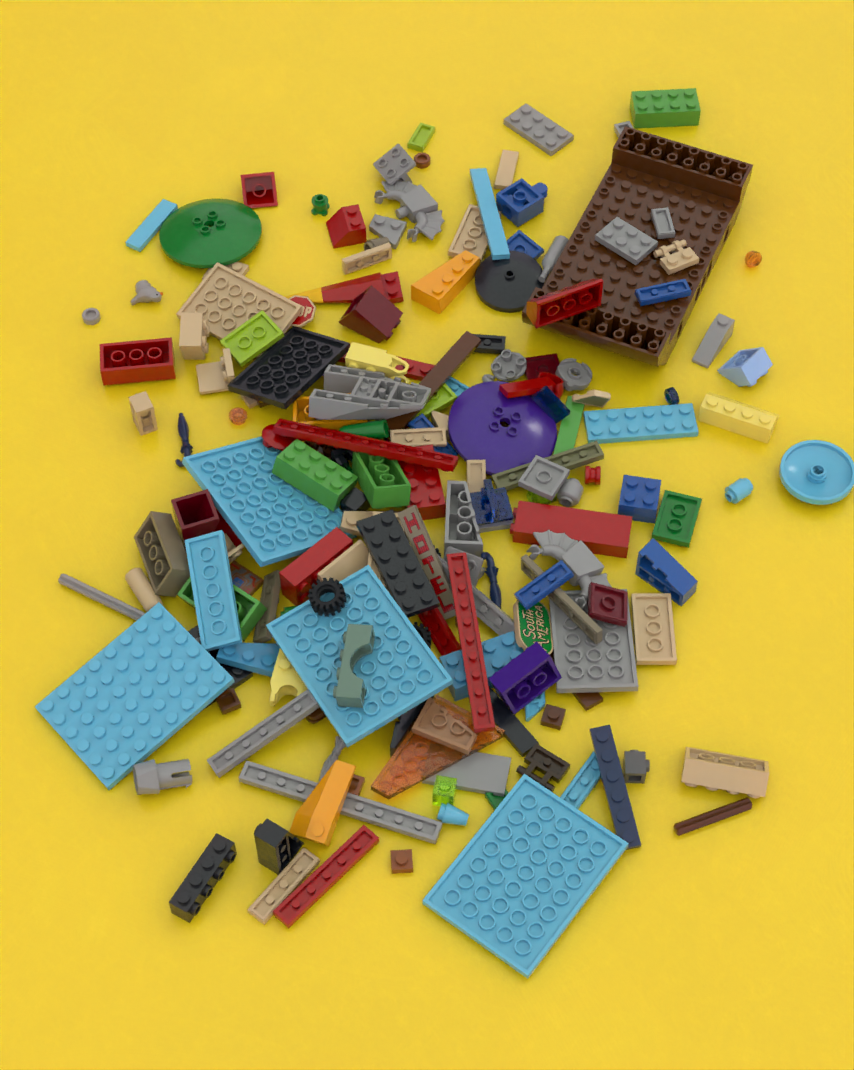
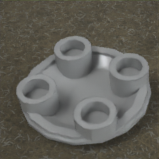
[491,349,527,381]

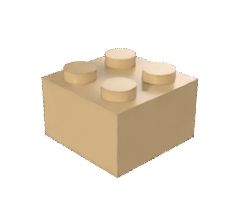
[179,312,210,360]

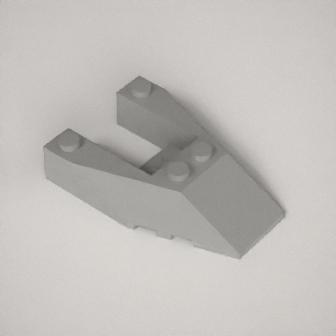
[309,364,431,420]

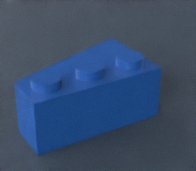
[635,538,698,606]

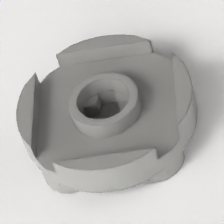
[555,358,592,391]

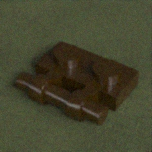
[516,744,570,792]

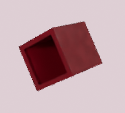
[339,285,403,343]
[171,489,220,551]

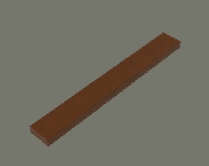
[386,331,481,431]

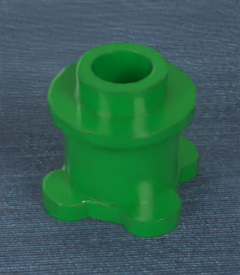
[311,194,330,216]

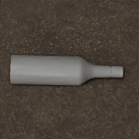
[539,235,568,283]

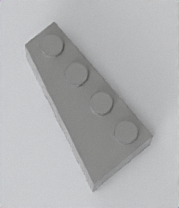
[444,480,483,557]

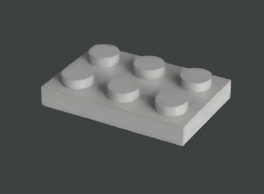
[595,217,658,265]

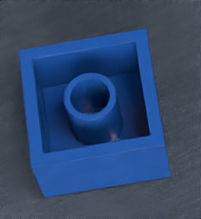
[618,475,661,524]

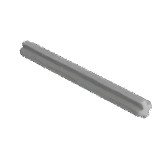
[58,574,145,621]

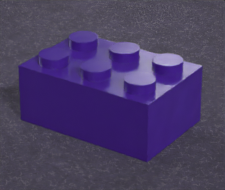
[489,642,562,714]

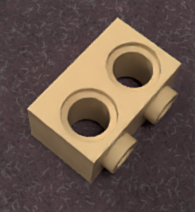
[128,391,158,436]

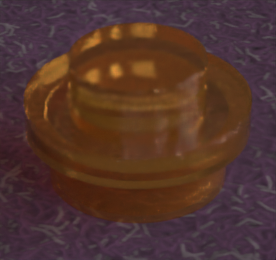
[745,251,762,268]
[229,407,247,425]

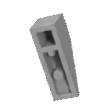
[692,313,735,369]

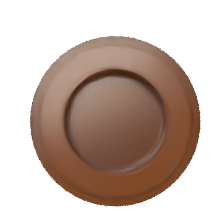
[414,153,430,169]

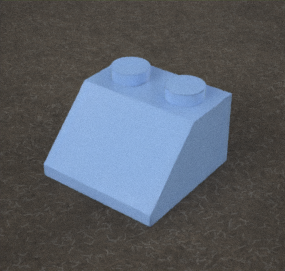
[717,347,773,387]

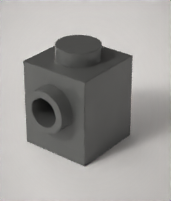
[623,750,650,784]

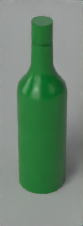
[338,419,389,439]

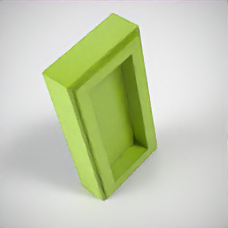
[407,123,435,152]

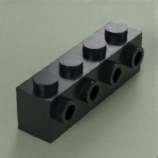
[169,833,237,923]

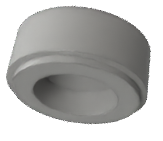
[82,308,101,325]

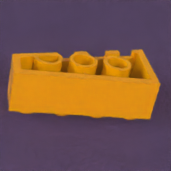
[411,250,480,314]

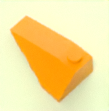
[289,760,356,847]

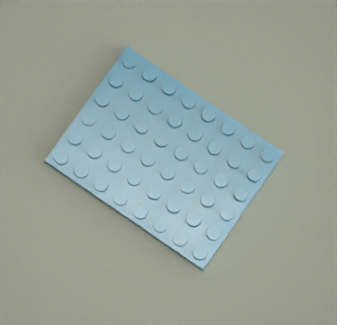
[182,436,357,567]
[266,565,453,748]
[35,602,235,790]
[422,774,629,979]

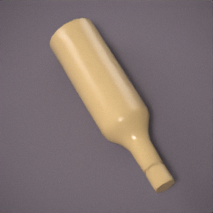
[125,568,163,612]

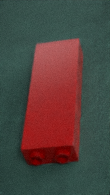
[510,501,633,559]

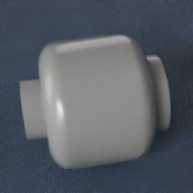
[556,478,584,507]

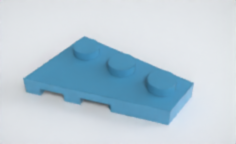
[216,643,280,677]

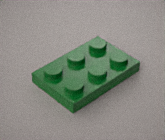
[651,490,702,548]

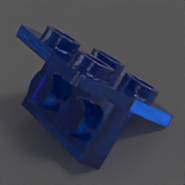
[470,478,514,526]

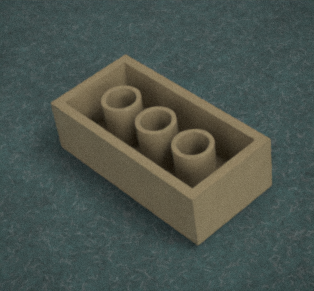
[134,511,190,597]

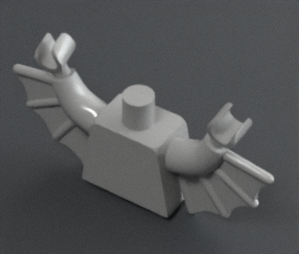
[374,180,445,242]
[526,530,612,610]

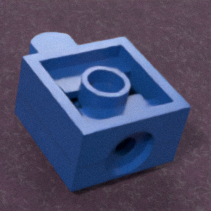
[496,178,548,227]

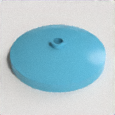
[779,440,854,505]

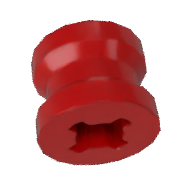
[584,466,601,485]

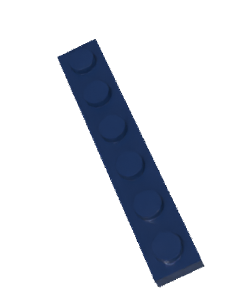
[589,725,641,850]

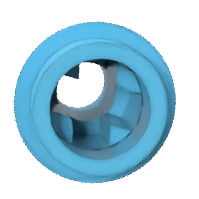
[437,803,469,826]

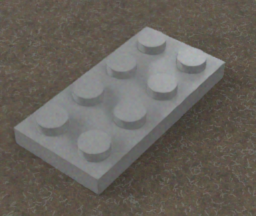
[503,104,574,156]

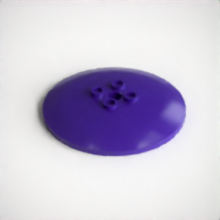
[448,381,557,476]

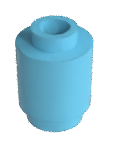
[725,478,753,504]

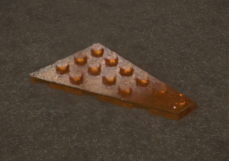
[371,695,505,800]

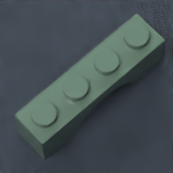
[333,624,375,708]

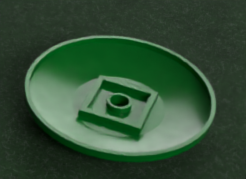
[159,198,262,268]

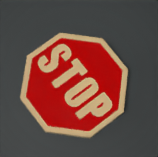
[289,295,316,328]

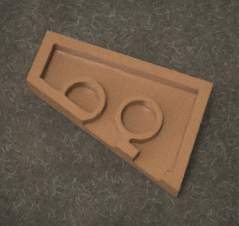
[412,697,477,755]

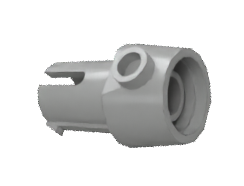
[133,759,192,795]

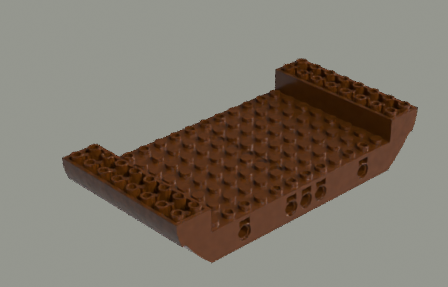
[522,126,753,367]

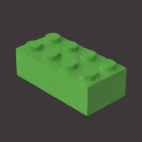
[630,88,701,129]
[272,439,358,512]
[352,452,411,509]
[177,577,267,641]

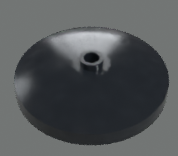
[475,251,544,313]

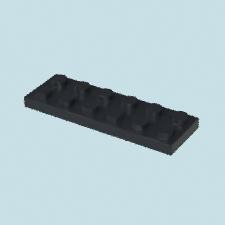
[356,510,440,618]

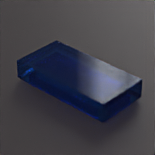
[532,386,570,423]

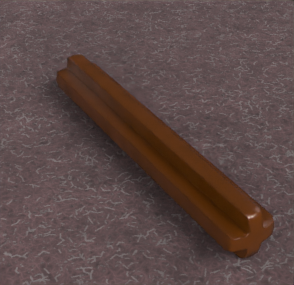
[674,797,752,836]

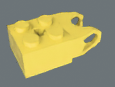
[345,342,410,384]
[270,649,307,707]

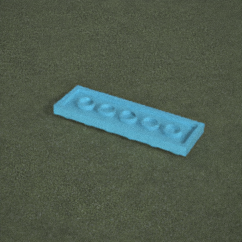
[583,403,698,444]
[185,530,242,652]

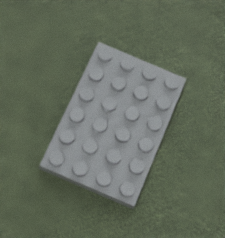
[549,589,638,693]

